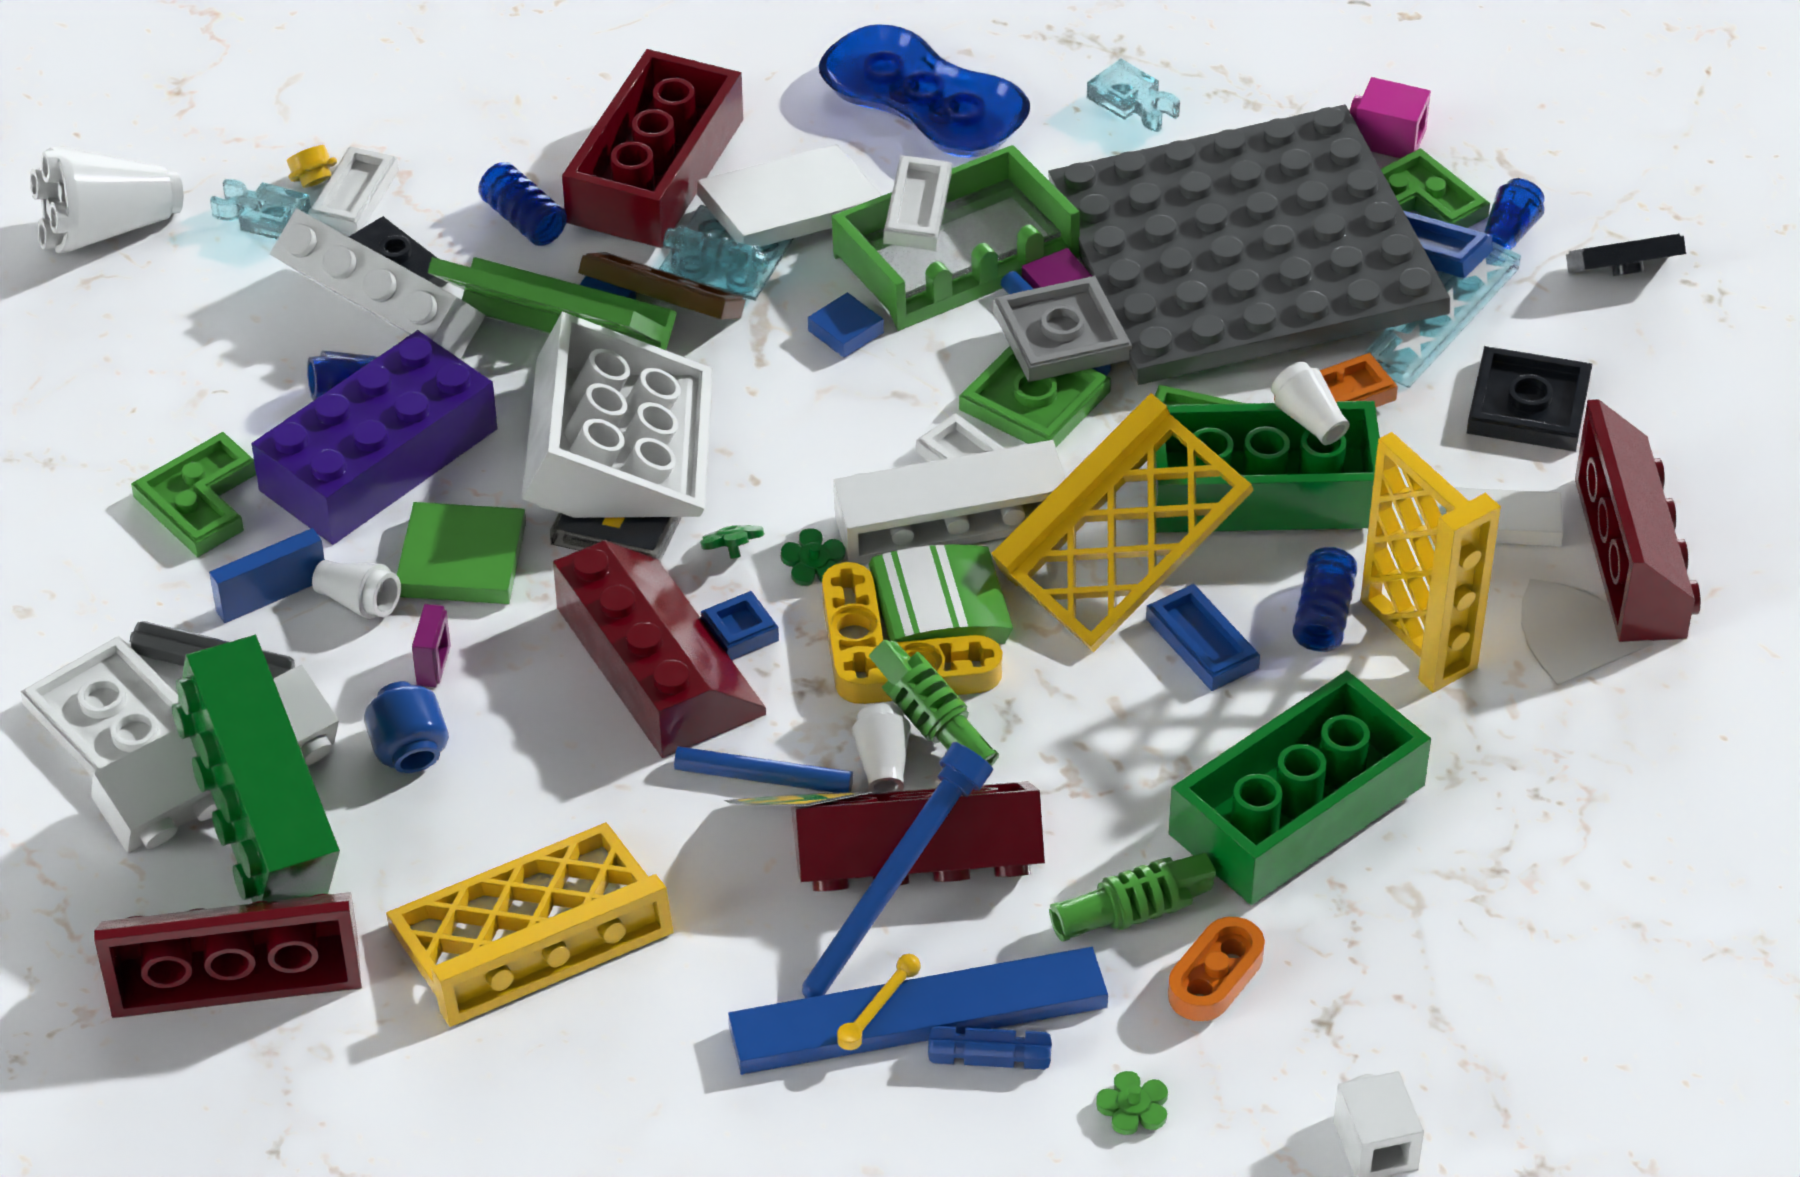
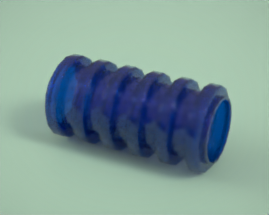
[478,162,567,246]
[1292,547,1358,652]

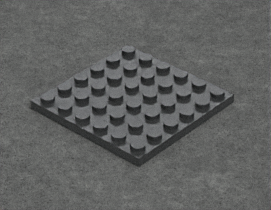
[1048,104,1450,385]

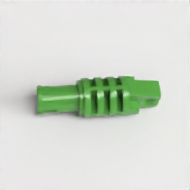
[869,640,999,766]
[1049,853,1216,942]

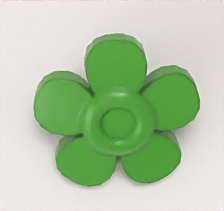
[1096,1071,1168,1135]

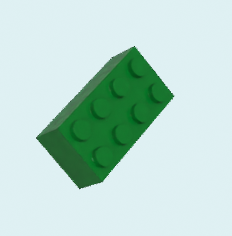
[1156,401,1380,533]
[172,634,340,902]
[1168,670,1431,906]

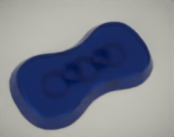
[819,24,1030,158]

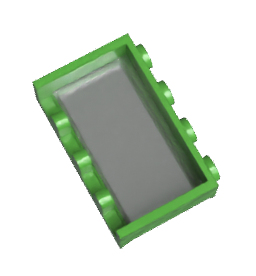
[831,145,1080,331]

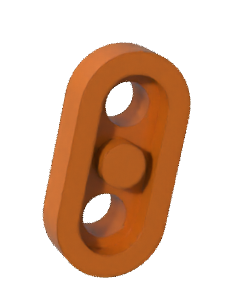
[1168,917,1265,1021]

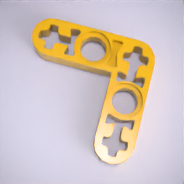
[822,562,1003,704]

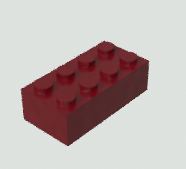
[562,49,743,248]

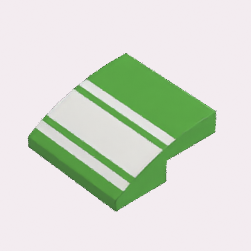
[869,544,1013,644]

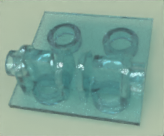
[659,204,794,301]

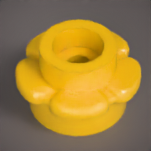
[286,145,337,188]

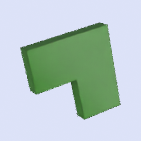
[1381,148,1490,228]
[131,432,256,557]

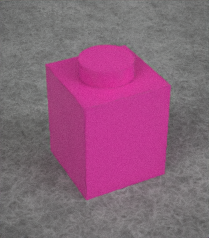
[1350,77,1431,159]

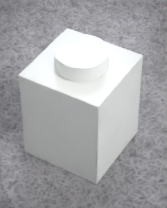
[1333,1071,1424,1177]

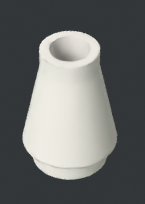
[1271,362,1350,445]
[312,560,401,619]
[852,703,911,793]

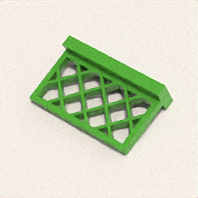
[428,257,677,350]

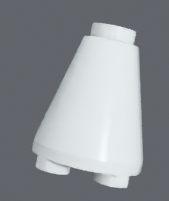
[30,147,184,253]

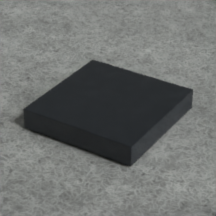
[1466,346,1592,452]

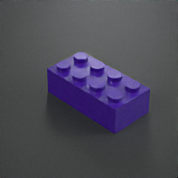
[251,330,498,545]

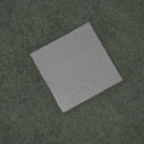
[993,276,1132,382]

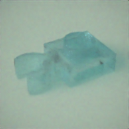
[1086,58,1180,132]
[210,179,311,240]

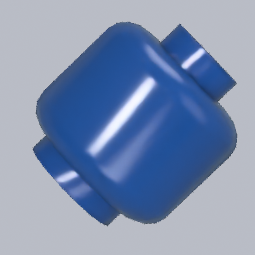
[364,681,449,773]

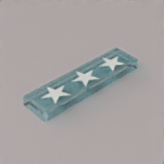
[1364,242,1521,388]

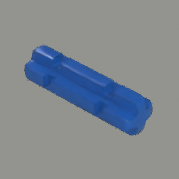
[928,1026,1052,1070]

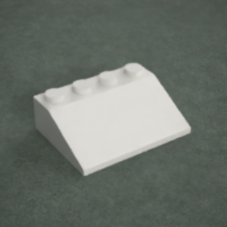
[522,312,713,518]

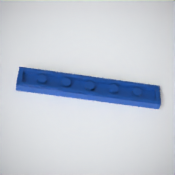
[728,946,1108,1075]

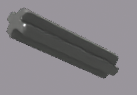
[129,621,295,679]

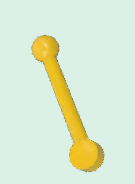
[837,953,921,1050]

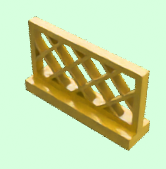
[991,393,1254,653]
[1360,432,1501,693]
[386,822,674,1027]

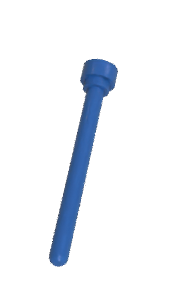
[802,742,994,998]

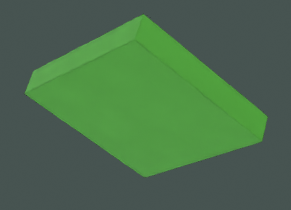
[959,346,1111,447]
[397,502,526,604]

